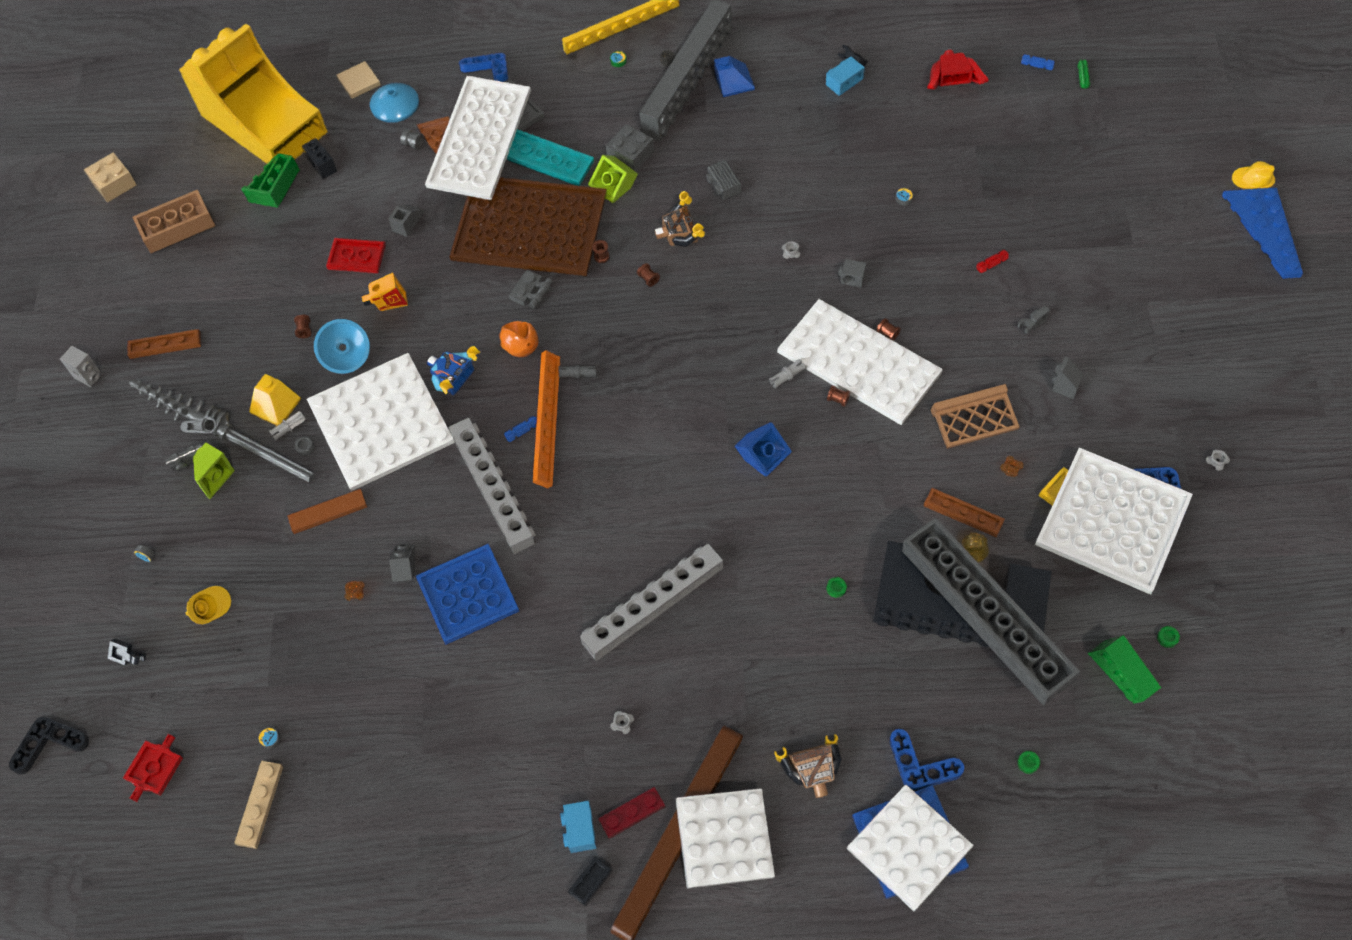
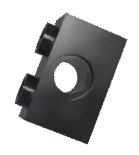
[302,138,337,179]

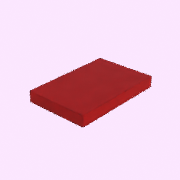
[326,238,386,273]

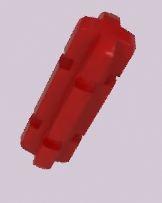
[976,250,1009,273]

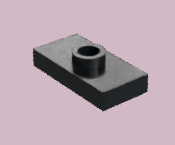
[568,857,613,907]

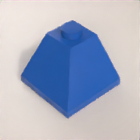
[714,56,755,97]
[735,422,792,477]

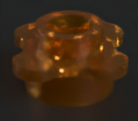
[1000,456,1024,477]
[344,581,365,601]

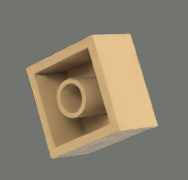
[84,153,136,202]

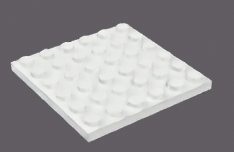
[307,353,455,491]
[1035,448,1193,595]

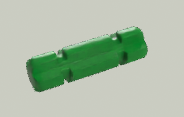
[1078,60,1090,89]

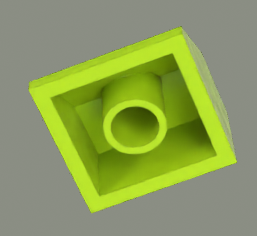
[588,155,638,203]
[193,443,235,499]

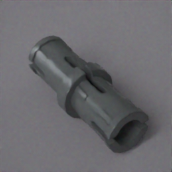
[559,364,597,379]

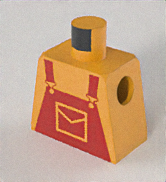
[362,273,408,311]

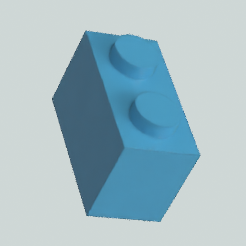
[826,57,864,96]
[560,801,597,853]

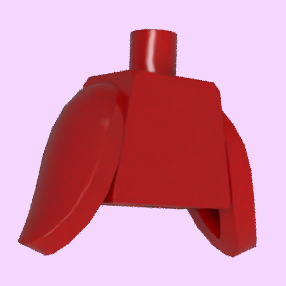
[927,50,989,89]

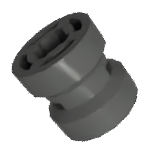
[401,129,424,150]

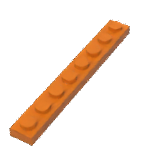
[533,350,560,488]

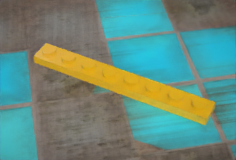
[562,0,679,54]

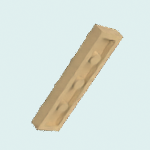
[235,761,283,849]

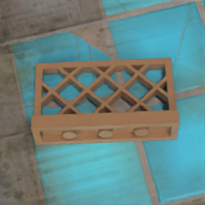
[931,384,1020,449]

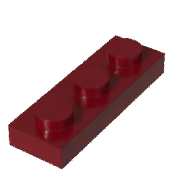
[598,787,665,839]

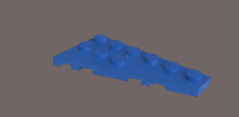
[1222,187,1303,279]

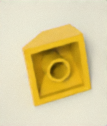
[249,374,301,426]

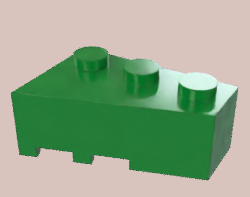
[241,153,300,208]
[1088,635,1161,704]

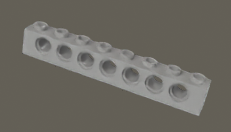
[448,418,536,554]
[580,544,723,661]

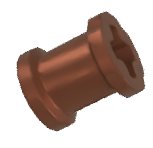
[592,240,609,263]
[637,263,660,287]
[294,315,311,339]
[876,318,901,341]
[827,385,850,407]

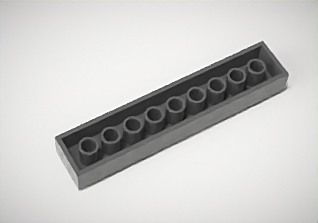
[640,0,733,142]
[902,518,1080,706]

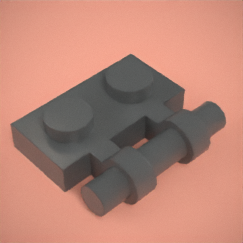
[509,270,553,309]
[165,443,203,472]

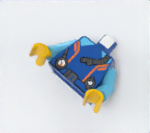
[427,346,480,396]

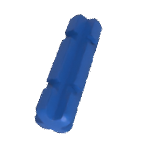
[1021,54,1055,70]
[504,416,537,442]

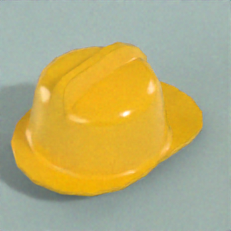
[1232,161,1275,189]
[186,586,231,625]

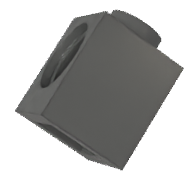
[838,259,867,288]

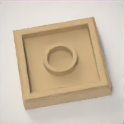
[337,61,380,99]

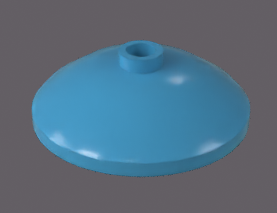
[370,83,419,122]
[314,319,370,374]

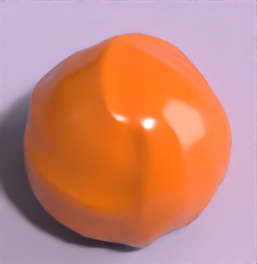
[500,321,539,357]

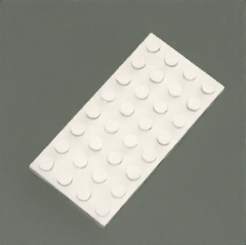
[425,76,531,200]
[778,299,943,425]

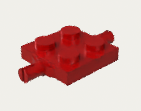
[123,734,183,802]

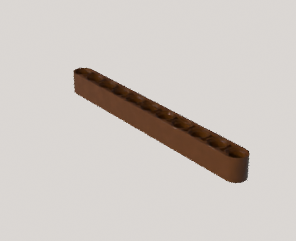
[610,725,743,940]

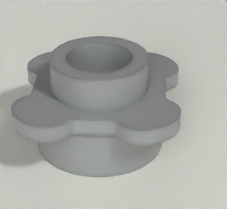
[782,241,800,259]
[1206,450,1230,471]
[610,711,634,734]

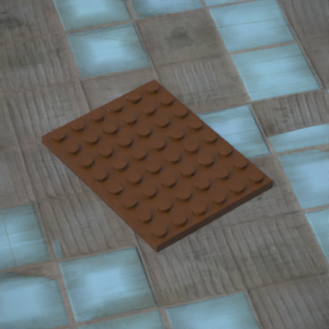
[449,177,607,276]

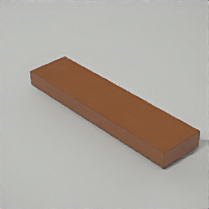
[127,329,201,359]
[924,488,1005,538]
[287,489,367,534]

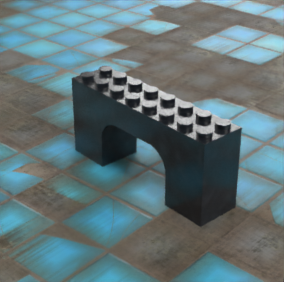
[873,541,1052,647]

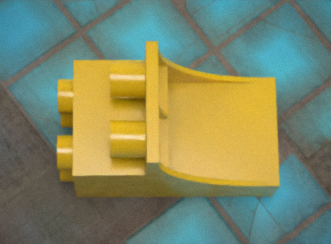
[179,24,328,163]

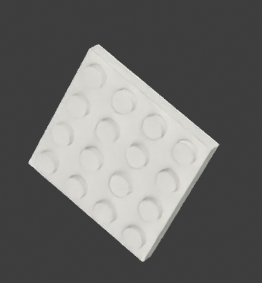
[847,785,973,912]
[676,789,775,888]

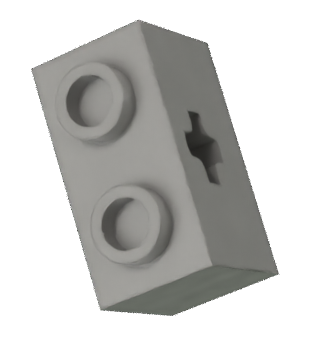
[60,346,102,387]

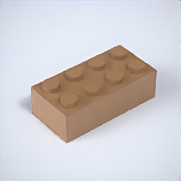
[133,190,215,253]

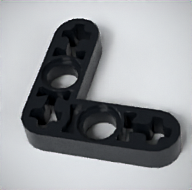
[9,717,89,775]

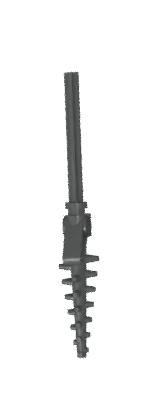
[129,379,315,482]

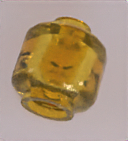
[962,533,989,563]

